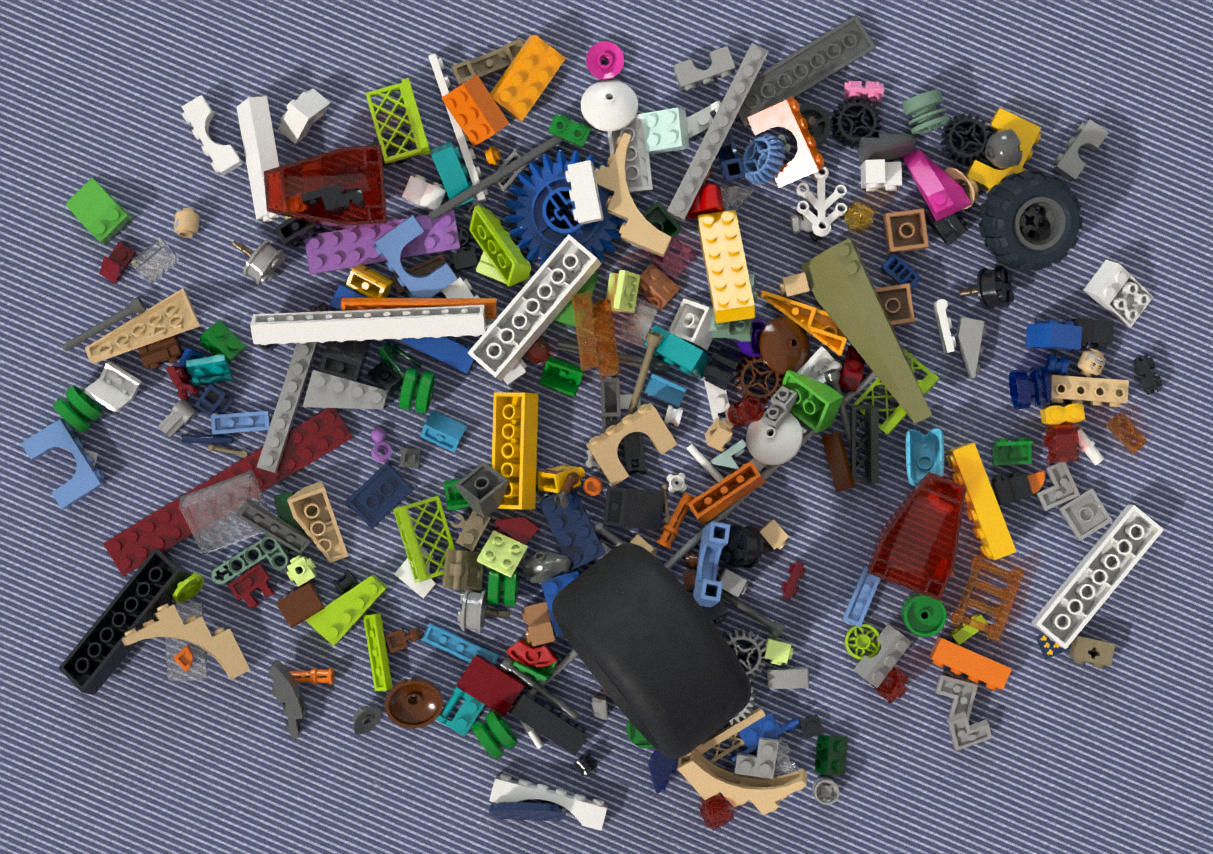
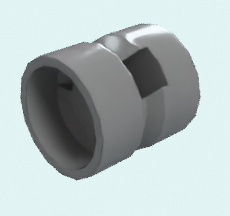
[812,776,840,805]

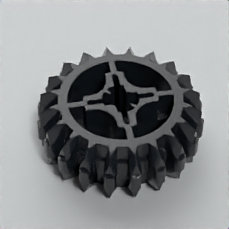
[830,97,882,149]
[940,113,992,165]

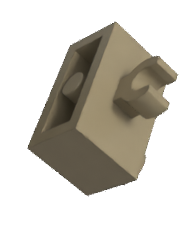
[451,510,492,552]

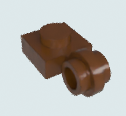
[683,553,698,590]
[384,628,423,653]

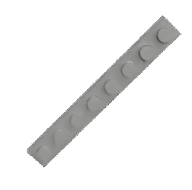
[257,342,319,473]

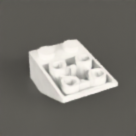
[1083,260,1153,327]

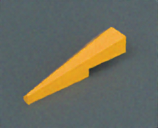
[760,290,848,356]

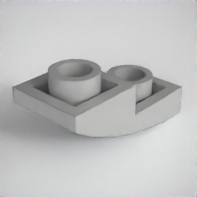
[761,386,798,429]
[767,667,809,689]

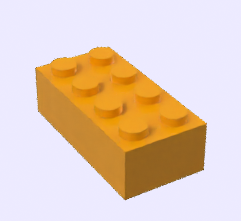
[490,35,566,121]

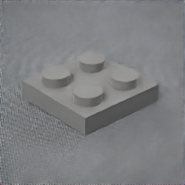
[1058,488,1112,541]

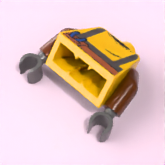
[536,465,585,508]

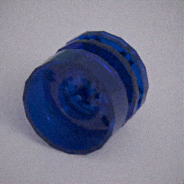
[1009,366,1052,410]

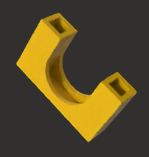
[965,108,1042,192]

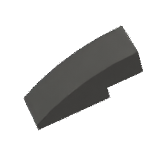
[858,133,917,163]
[600,378,621,434]

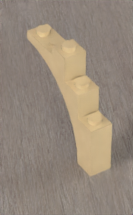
[595,133,672,257]
[121,603,250,679]
[677,749,807,815]

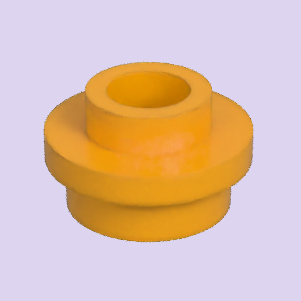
[485,146,501,165]

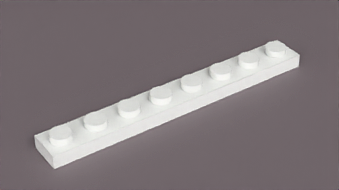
[428,54,489,203]

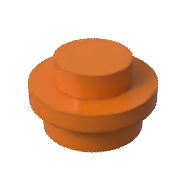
[583,477,602,496]

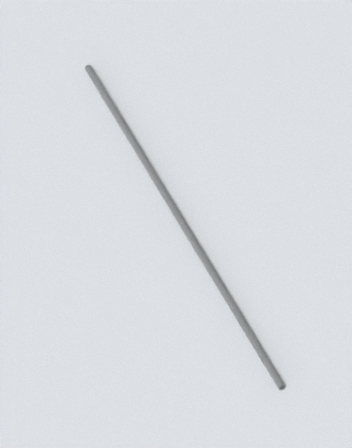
[526,370,877,696]

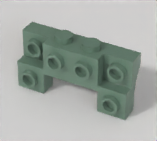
[710,274,758,342]

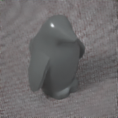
[520,551,571,583]

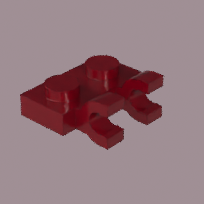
[166,365,199,400]
[781,560,806,600]
[228,563,275,609]

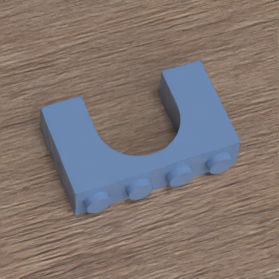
[374,214,458,298]
[21,419,105,509]
[693,521,730,608]

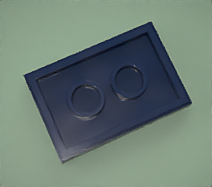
[345,462,414,529]

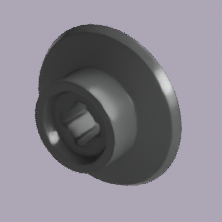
[353,706,382,735]

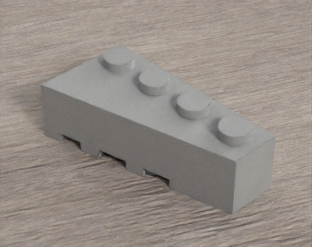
[303,370,388,409]

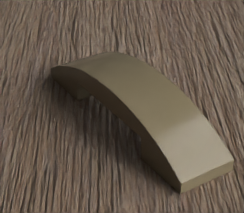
[451,38,524,85]

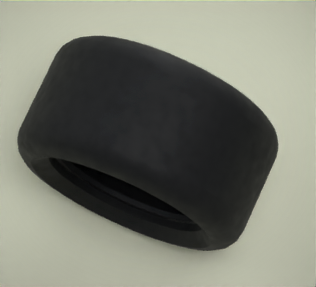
[552,543,751,758]

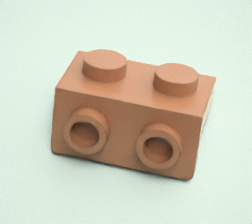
[638,263,680,310]

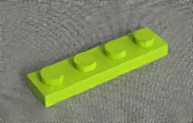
[363,613,392,691]

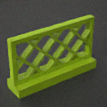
[365,78,431,164]
[853,349,939,437]
[393,496,455,583]

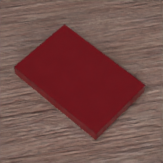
[456,653,525,717]

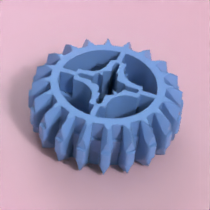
[742,133,786,185]

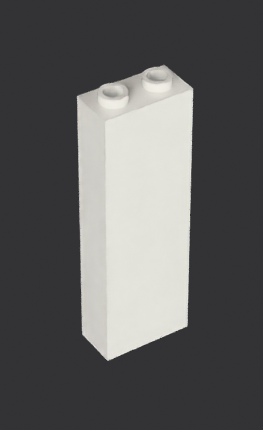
[237,96,287,222]

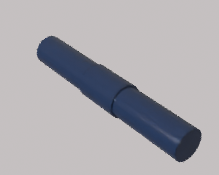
[182,435,233,444]

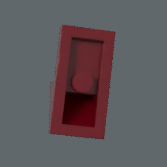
[99,242,137,284]

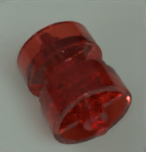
[728,397,764,427]

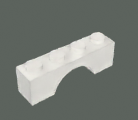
[182,95,243,175]

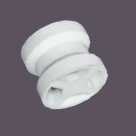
[664,405,683,427]

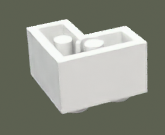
[278,88,330,144]
[860,159,902,192]

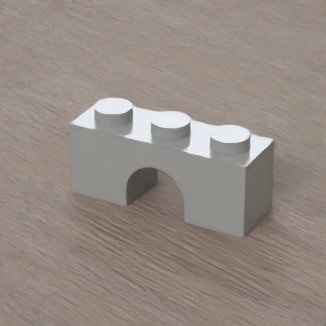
[673,46,735,91]
[1053,119,1109,182]
[853,625,912,688]

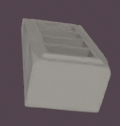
[592,695,608,720]

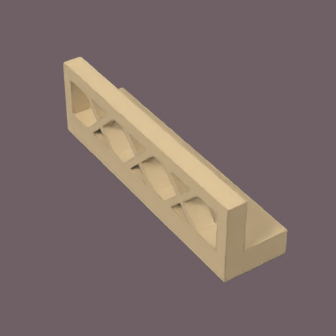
[696,707,766,763]

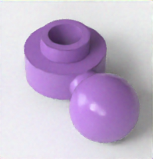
[371,427,392,462]

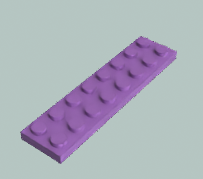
[304,210,461,275]

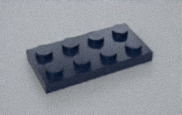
[539,488,606,571]

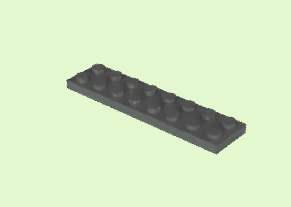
[737,15,876,128]

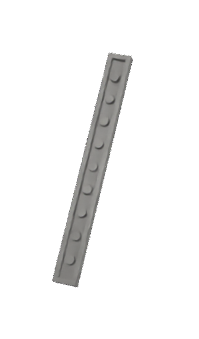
[667,43,769,221]

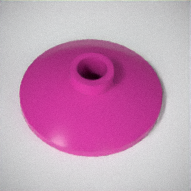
[586,41,624,80]

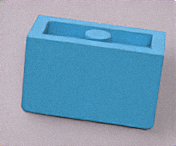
[644,374,687,407]
[420,410,467,453]

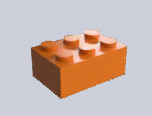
[441,75,509,147]

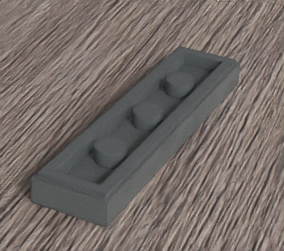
[236,499,312,555]

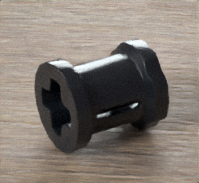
[333,569,359,594]

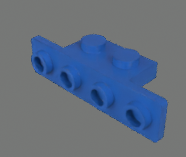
[730,712,800,762]

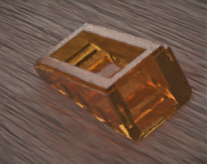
[1105,413,1147,454]

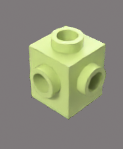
[287,555,318,587]

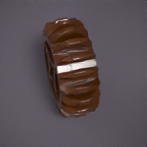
[733,356,784,405]

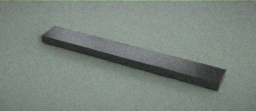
[427,136,562,222]

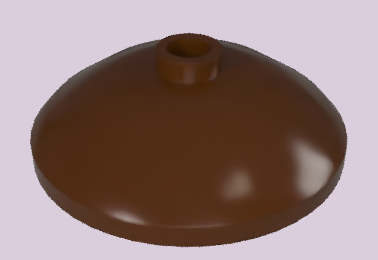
[759,317,810,375]
[385,679,443,728]

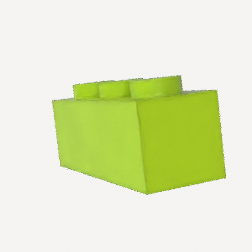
[950,613,988,645]

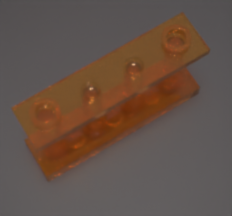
[572,291,620,378]
[951,554,1025,643]

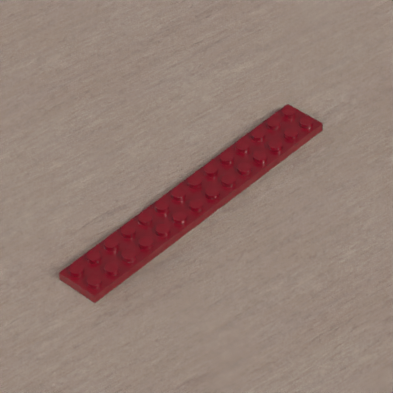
[103,408,354,576]

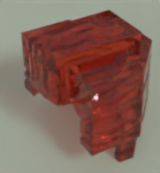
[871,667,909,703]
[699,794,735,831]

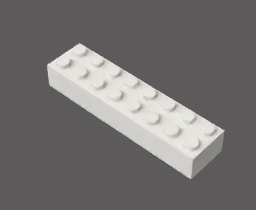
[468,234,602,381]
[1031,504,1164,649]

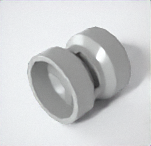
[790,214,812,234]

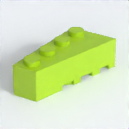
[305,575,388,646]

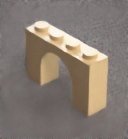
[586,403,677,486]

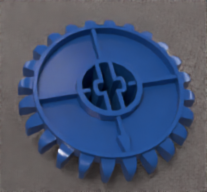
[505,150,627,267]

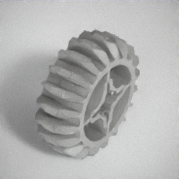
[726,629,766,678]

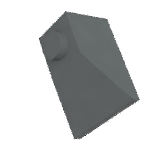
[455,462,509,519]

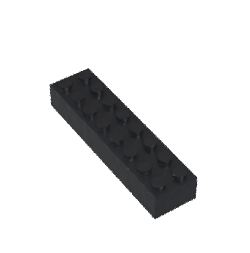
[58,548,191,695]

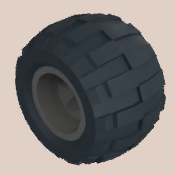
[979,171,1083,271]

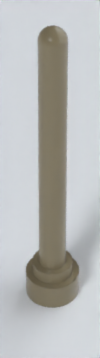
[627,331,663,415]

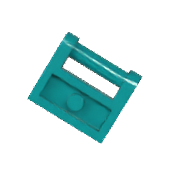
[186,354,233,387]
[436,686,485,737]

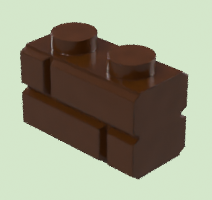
[137,335,183,370]

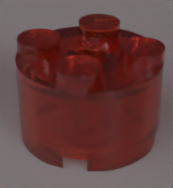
[1043,423,1079,463]

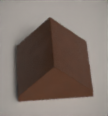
[276,579,325,628]

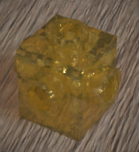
[844,199,876,232]

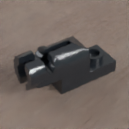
[301,184,365,215]

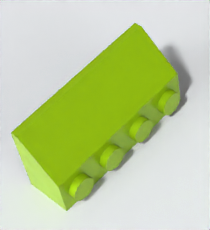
[469,205,531,287]

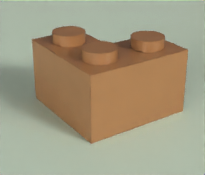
[521,601,556,646]

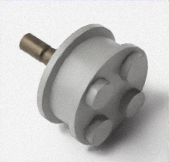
[232,240,286,286]
[457,589,510,633]

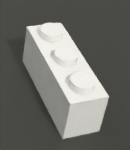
[565,160,604,225]

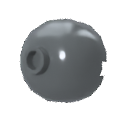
[985,129,1022,169]

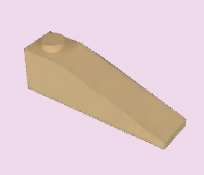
[287,481,348,563]

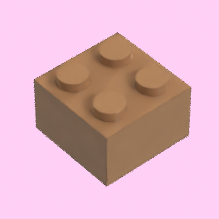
[882,209,929,254]
[875,283,916,327]

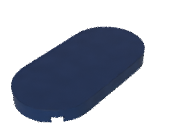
[489,802,566,821]

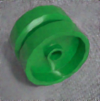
[399,368,435,414]
[53,385,104,433]
[488,567,519,606]
[901,591,947,637]
[471,710,518,760]

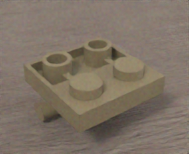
[442,549,484,591]

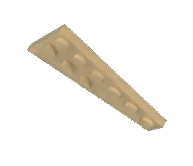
[85,288,200,364]

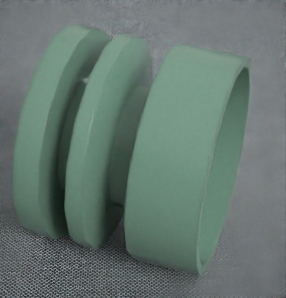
[902,89,950,135]

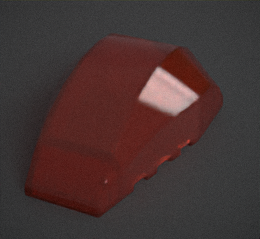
[264,145,387,229]
[867,472,966,601]

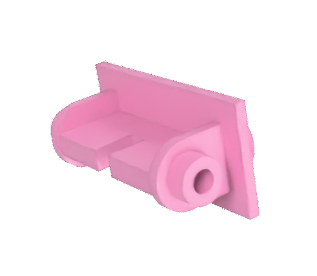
[844,81,884,102]

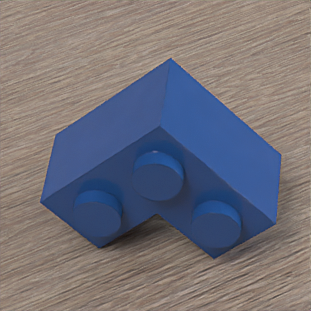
[1025,320,1082,350]

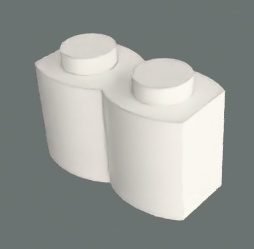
[402,174,447,211]

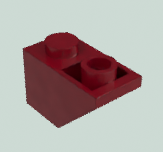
[839,346,865,392]
[494,516,539,545]

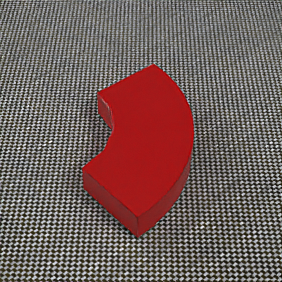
[506,639,559,667]

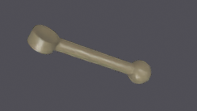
[208,444,248,458]
[660,484,671,523]

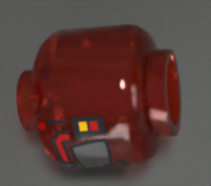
[524,337,551,364]

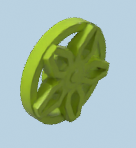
[172,573,204,604]
[845,624,881,660]

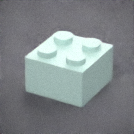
[642,108,689,154]

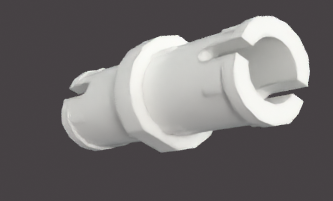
[1071,428,1104,465]

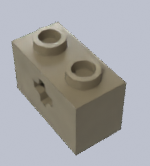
[1069,635,1116,669]

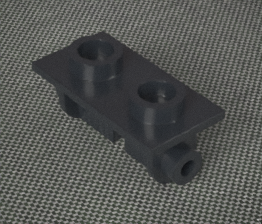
[1133,354,1163,395]

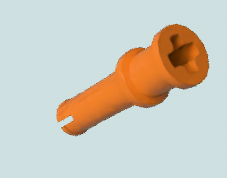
[656,492,694,550]
[289,667,334,685]

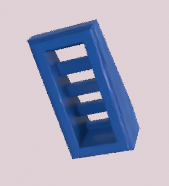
[880,253,922,291]

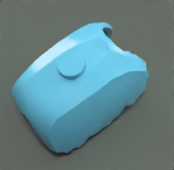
[906,428,944,486]

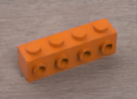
[687,461,766,525]
[929,636,1012,691]

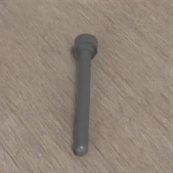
[62,297,146,351]
[824,368,859,457]
[721,589,785,638]
[499,656,578,719]

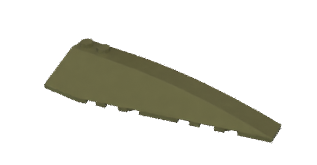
[801,238,933,424]

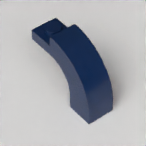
[717,129,745,181]

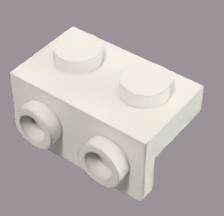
[797,346,842,385]

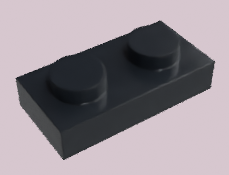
[368,362,404,394]

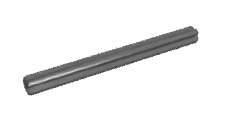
[556,340,669,372]

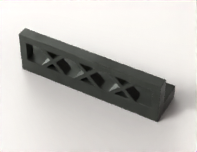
[850,404,879,484]

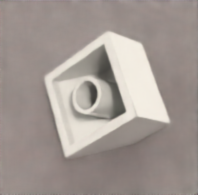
[668,299,714,350]

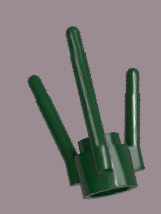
[378,342,422,378]

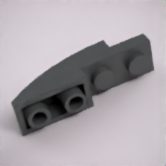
[269,660,307,738]

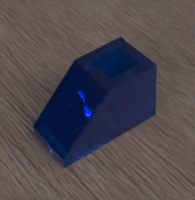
[648,749,678,794]

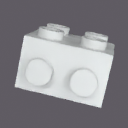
[84,361,142,412]

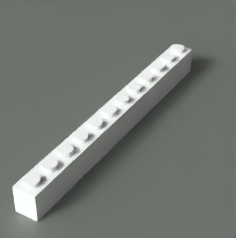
[250,305,486,345]

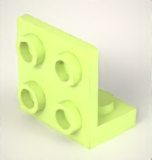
[604,270,641,313]
[477,530,528,577]

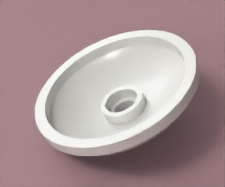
[581,80,638,131]
[746,411,803,466]

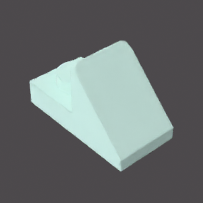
[710,439,747,469]

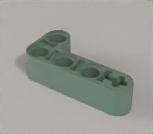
[211,536,291,584]

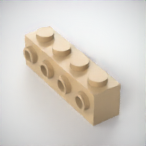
[1046,375,1129,407]

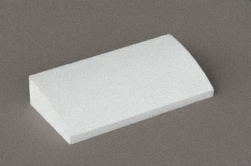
[607,114,653,194]

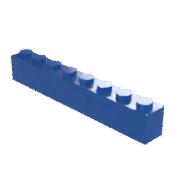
[329,285,475,375]

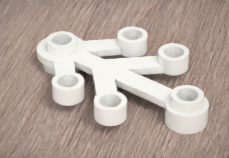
[796,167,847,237]

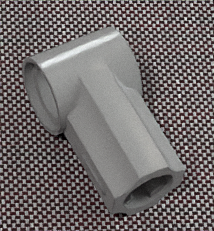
[158,398,198,437]

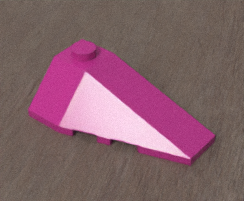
[902,149,971,222]

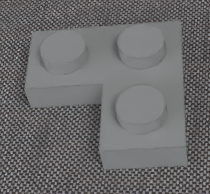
[1036,460,1080,511]
[935,674,978,722]
[946,712,992,751]
[734,737,779,779]

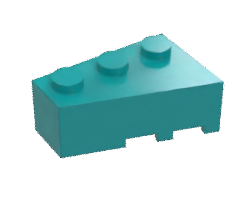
[430,141,475,207]
[644,325,712,379]

